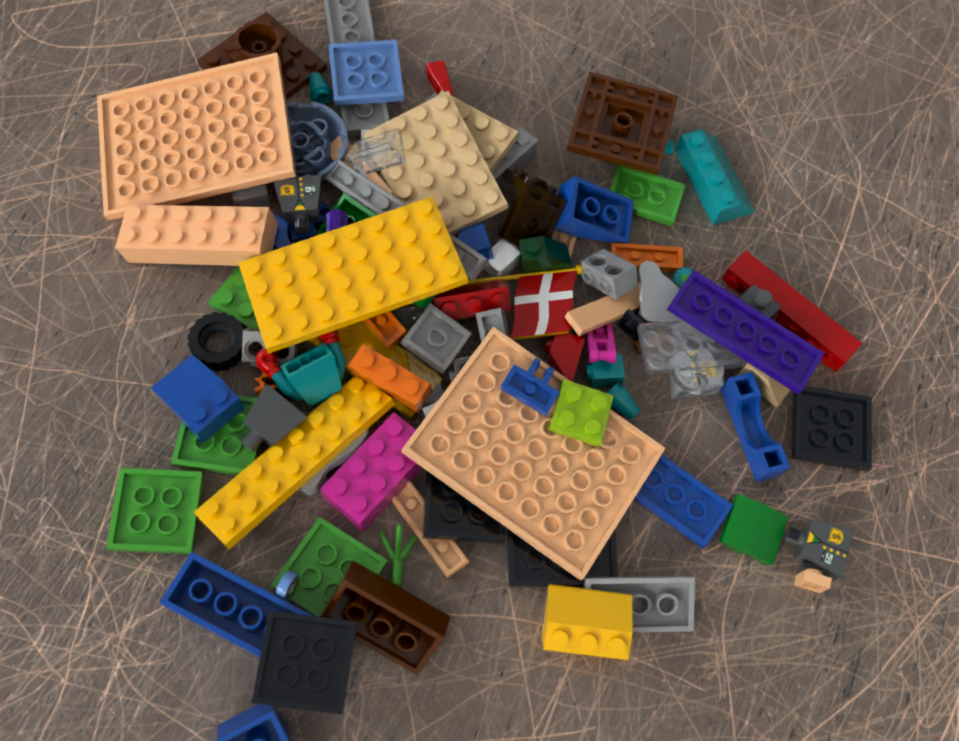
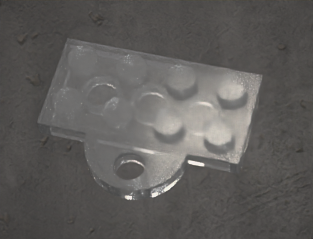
[637,321,747,395]

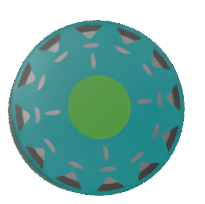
[672,267,693,288]

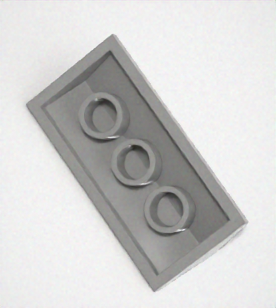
[583,576,695,632]

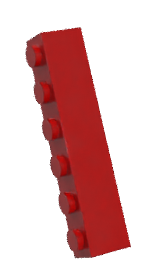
[722,250,863,372]

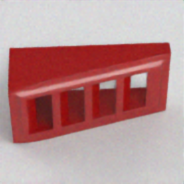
[426,60,454,97]

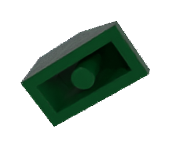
[519,236,572,274]

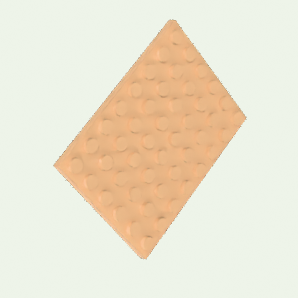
[97,52,296,221]
[401,327,666,581]

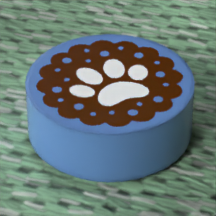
[276,570,300,601]

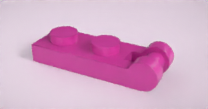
[586,323,616,363]

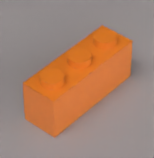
[348,344,433,413]

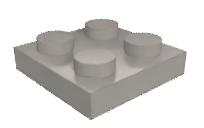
[400,303,472,374]

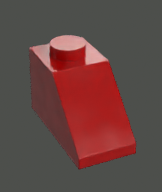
[545,333,586,382]

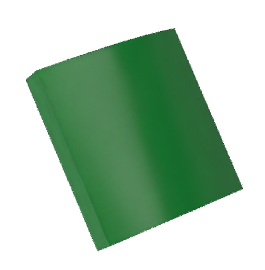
[719,494,788,566]

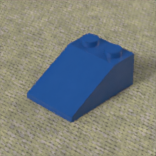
[554,176,634,244]
[151,354,244,444]
[217,704,293,741]

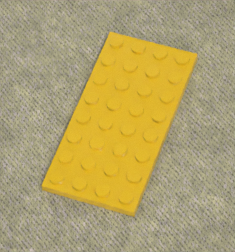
[238,196,468,354]

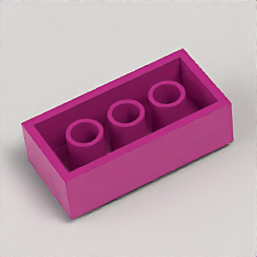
[320,412,423,533]

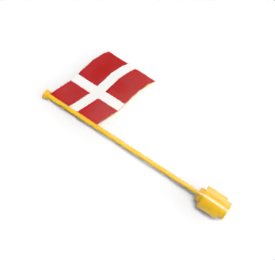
[465,265,582,340]

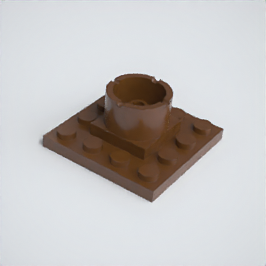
[197,12,327,100]
[566,71,678,176]

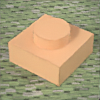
[794,568,832,593]

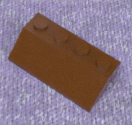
[320,561,451,675]

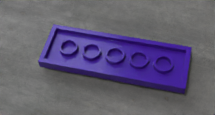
[666,270,824,395]

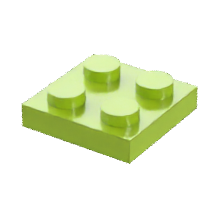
[548,379,613,447]

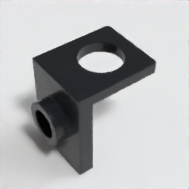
[619,309,652,340]

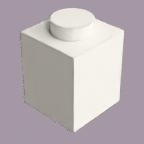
[483,239,520,277]

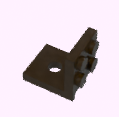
[499,168,568,245]

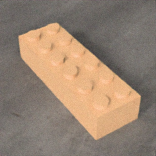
[115,205,278,266]

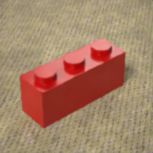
[431,279,511,320]

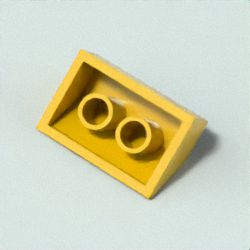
[541,584,633,660]

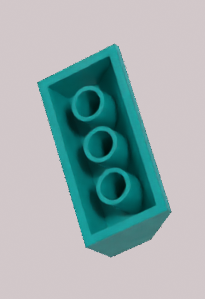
[675,129,755,225]

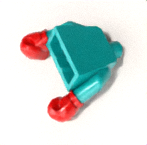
[255,329,346,405]

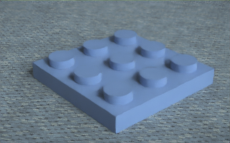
[328,40,404,106]

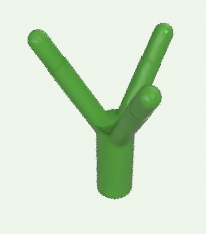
[379,524,418,585]

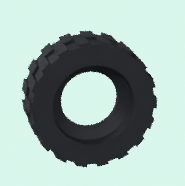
[187,312,244,371]

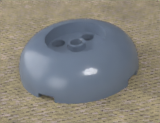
[286,101,348,182]

